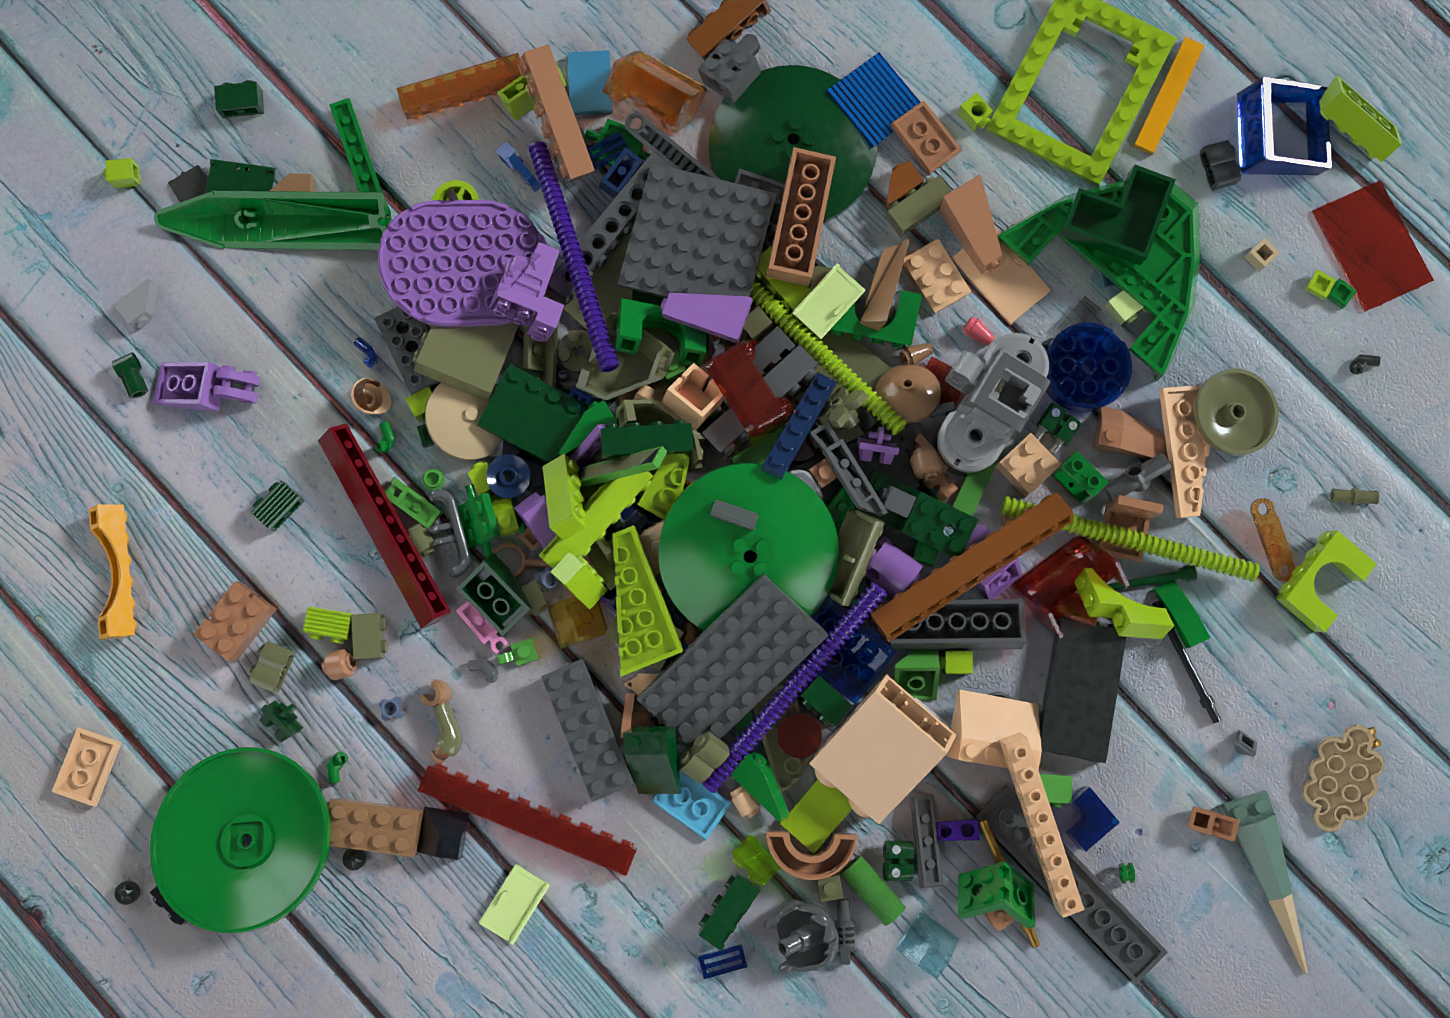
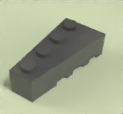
[716,326,795,410]

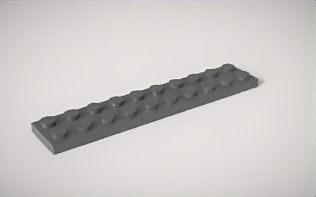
[974,785,1168,985]

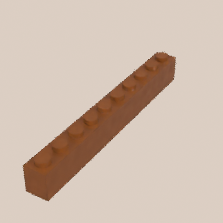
[871,492,1074,643]

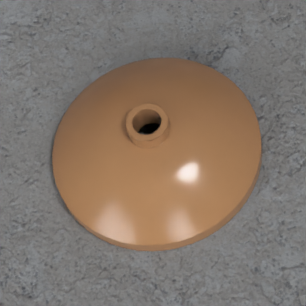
[875,364,941,423]

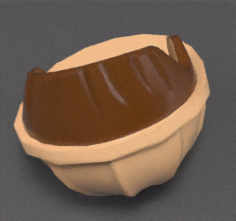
[351,378,392,414]

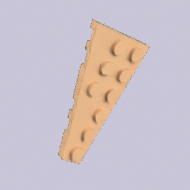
[1159,385,1210,518]

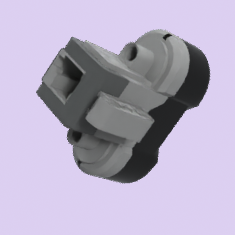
[933,333,1051,476]

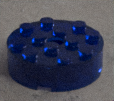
[1045,322,1132,413]

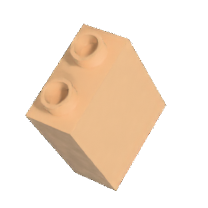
[809,674,956,824]

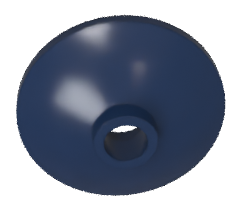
[486,454,531,498]

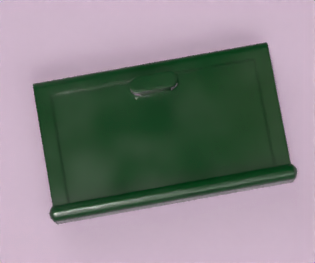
[205,159,276,193]

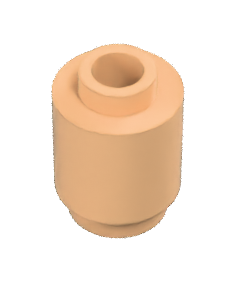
[730,785,761,818]

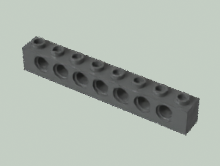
[547,152,673,304]

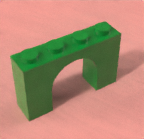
[829,281,922,349]
[615,298,706,367]

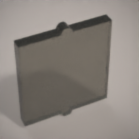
[168,165,208,202]

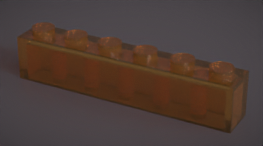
[396,53,521,120]

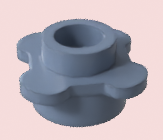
[535,566,559,592]
[379,697,403,721]

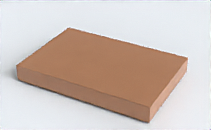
[890,100,962,176]

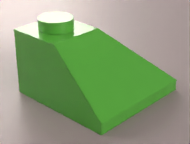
[894,650,940,700]

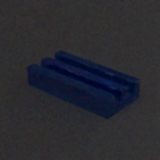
[587,131,629,170]
[569,387,599,405]
[698,943,748,979]

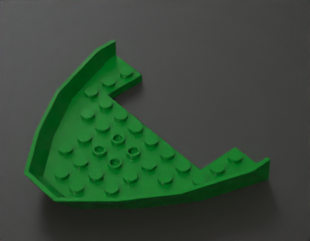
[997,181,1201,381]

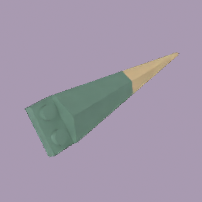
[1222,790,1308,975]

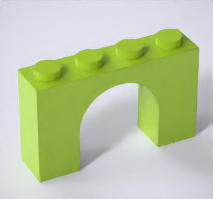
[1275,530,1377,633]

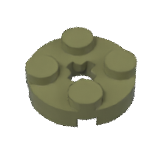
[558,330,593,374]

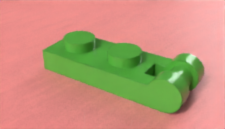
[384,477,443,529]

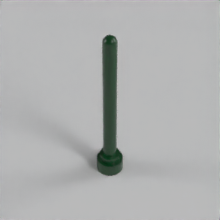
[1108,564,1197,591]

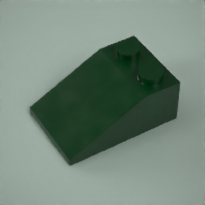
[456,553,532,636]
[623,726,681,794]

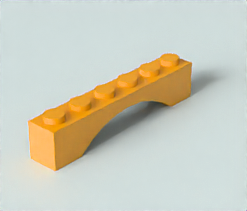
[88,505,137,640]

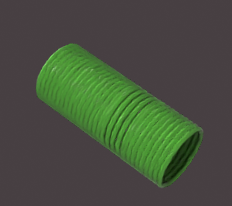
[840,855,906,926]

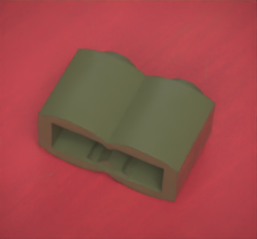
[248,641,296,693]
[678,731,730,784]

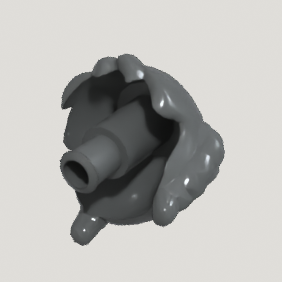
[764,900,839,974]

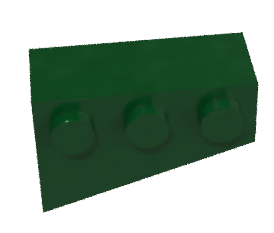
[698,873,760,951]

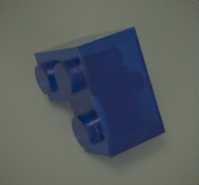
[1065,786,1120,852]

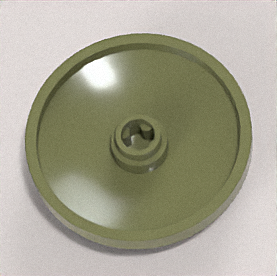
[1194,369,1279,456]

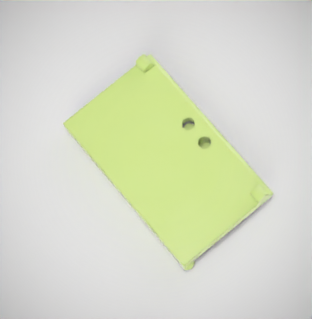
[792,263,866,339]
[479,864,550,945]

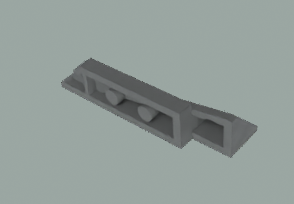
[809,422,888,517]

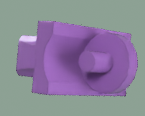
[856,427,899,465]

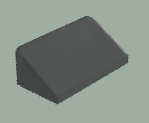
[710,500,758,531]

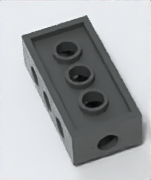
[374,307,441,395]

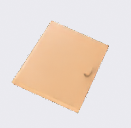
[951,227,1051,325]

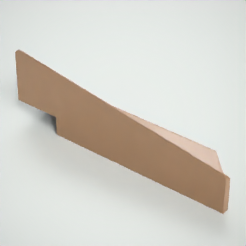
[860,239,910,331]

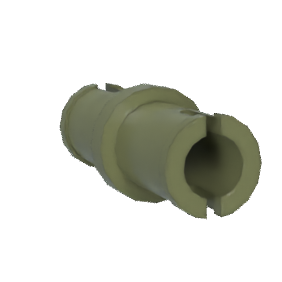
[1330,488,1380,505]

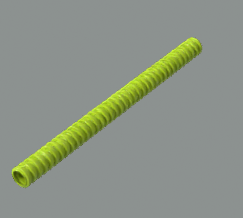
[750,278,907,436]
[1000,496,1260,582]

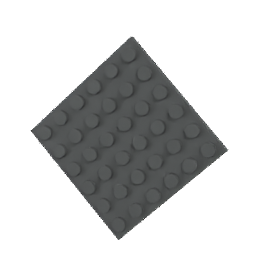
[618,163,777,298]

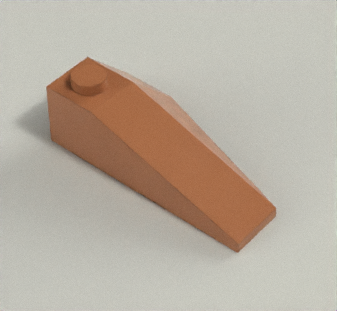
[1093,406,1168,460]

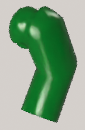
[375,421,395,453]
[327,751,348,784]

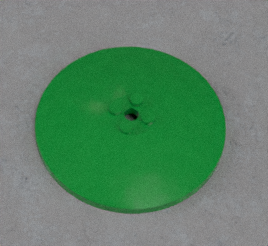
[658,463,839,631]
[150,747,331,933]

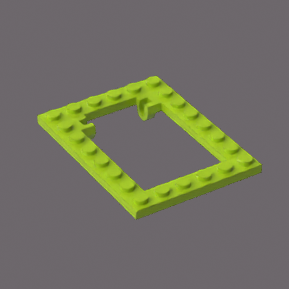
[986,0,1177,187]

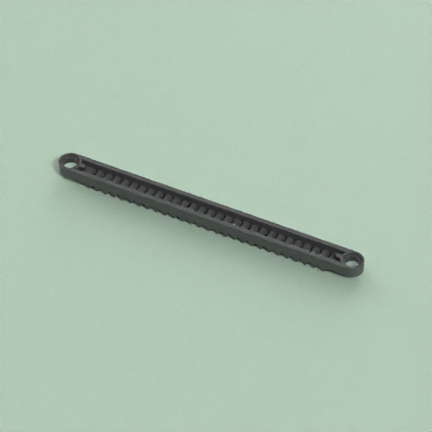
[625,112,860,309]

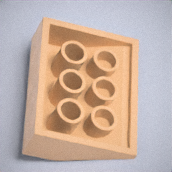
[946,689,1042,769]

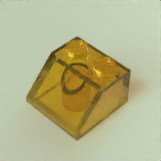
[547,597,607,649]

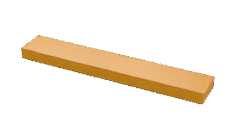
[1133,37,1205,155]

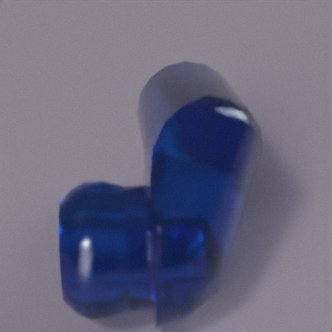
[354,337,378,368]

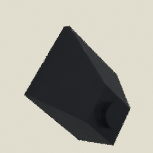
[417,807,469,860]

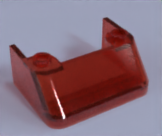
[705,340,795,437]
[1015,536,1130,638]

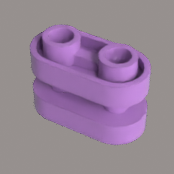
[213,365,261,404]

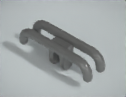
[429,490,471,578]

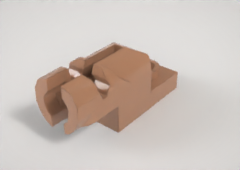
[913,434,958,502]

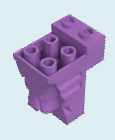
[488,242,564,342]

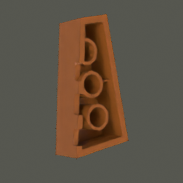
[686,0,771,61]

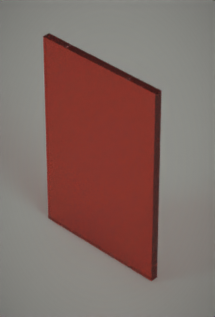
[1312,180,1434,312]

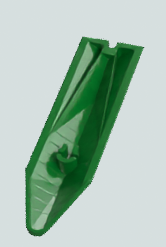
[154,191,392,250]

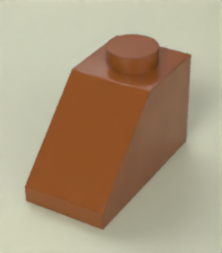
[885,161,924,211]

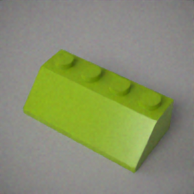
[1319,75,1402,162]

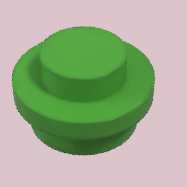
[422,469,445,490]

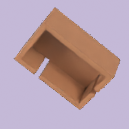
[193,581,277,662]

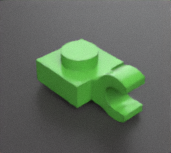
[497,638,539,666]

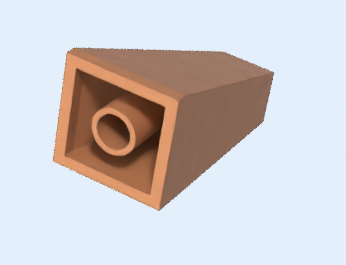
[939,175,1002,274]

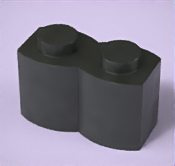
[1199,140,1242,191]

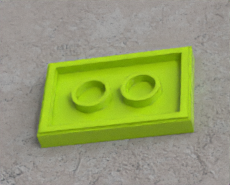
[780,779,852,854]

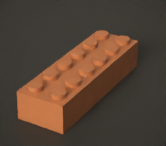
[518,44,595,183]
[766,147,836,286]

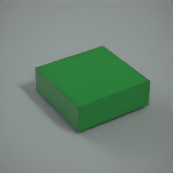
[1327,278,1357,309]

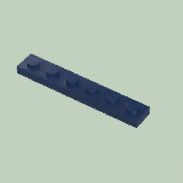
[761,372,837,480]

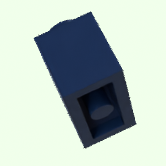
[599,147,643,199]

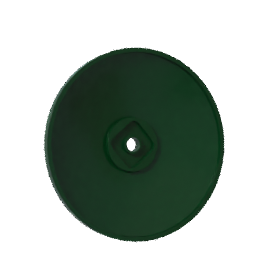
[708,65,877,223]

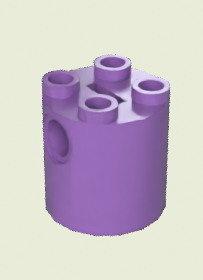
[865,536,923,598]

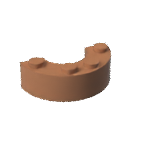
[766,830,857,880]

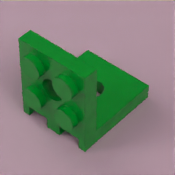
[958,861,1035,929]

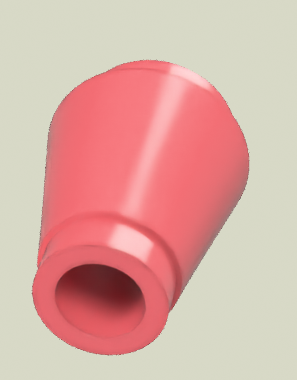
[962,316,995,346]

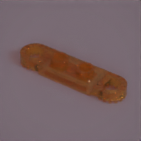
[1250,498,1296,582]

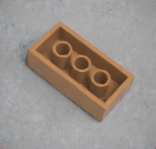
[328,798,424,857]

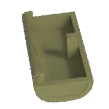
[828,509,884,607]

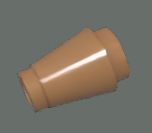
[899,342,933,365]

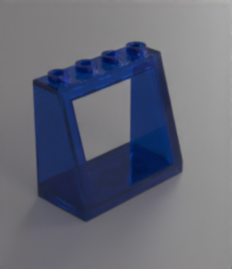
[1237,77,1332,175]

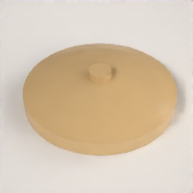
[425,382,502,460]

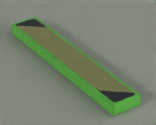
[578,446,667,488]

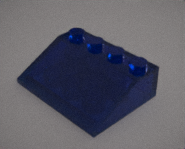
[803,595,897,704]

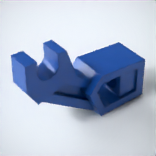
[495,142,541,192]

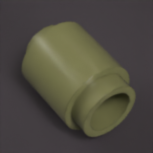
[407,524,435,558]

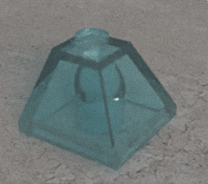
[896,911,959,980]

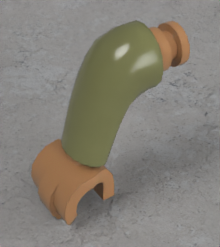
[419,679,462,764]

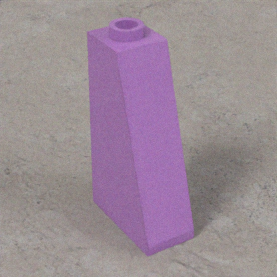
[660,293,752,343]

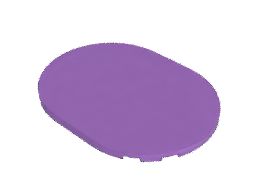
[377,200,552,327]

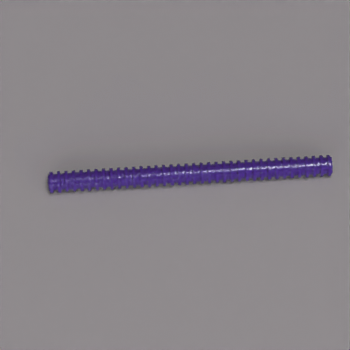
[528,142,619,372]
[702,582,887,793]

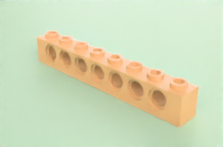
[999,732,1084,918]

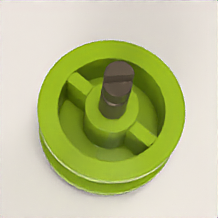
[432,180,480,201]

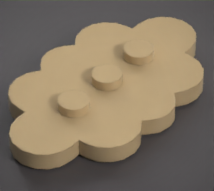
[1302,724,1385,832]

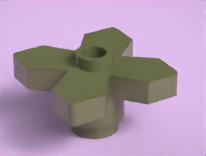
[815,388,868,430]

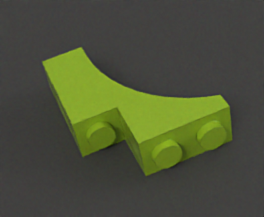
[1074,568,1174,639]

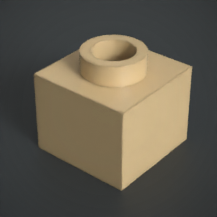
[1244,238,1280,272]

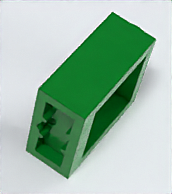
[1051,451,1109,505]

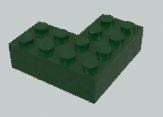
[1059,164,1176,266]

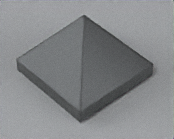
[1235,730,1257,757]

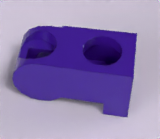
[936,818,980,841]

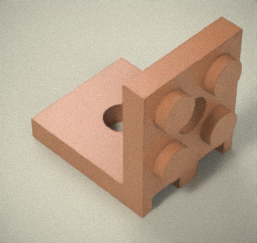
[1097,495,1164,563]

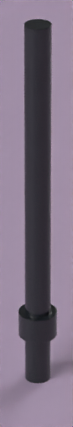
[1151,600,1221,724]

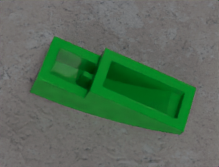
[1153,580,1211,648]

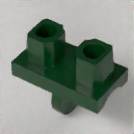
[259,700,304,742]

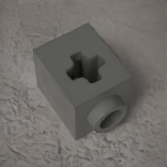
[878,485,916,518]

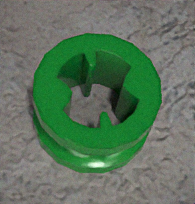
[1119,862,1135,884]

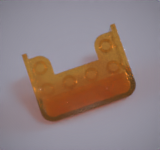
[603,51,707,133]

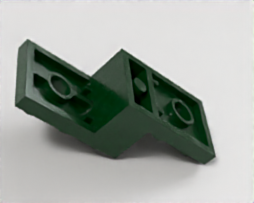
[855,470,979,557]

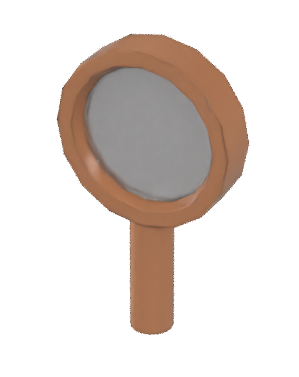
[492,543,550,579]

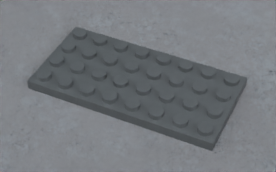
[637,573,828,747]

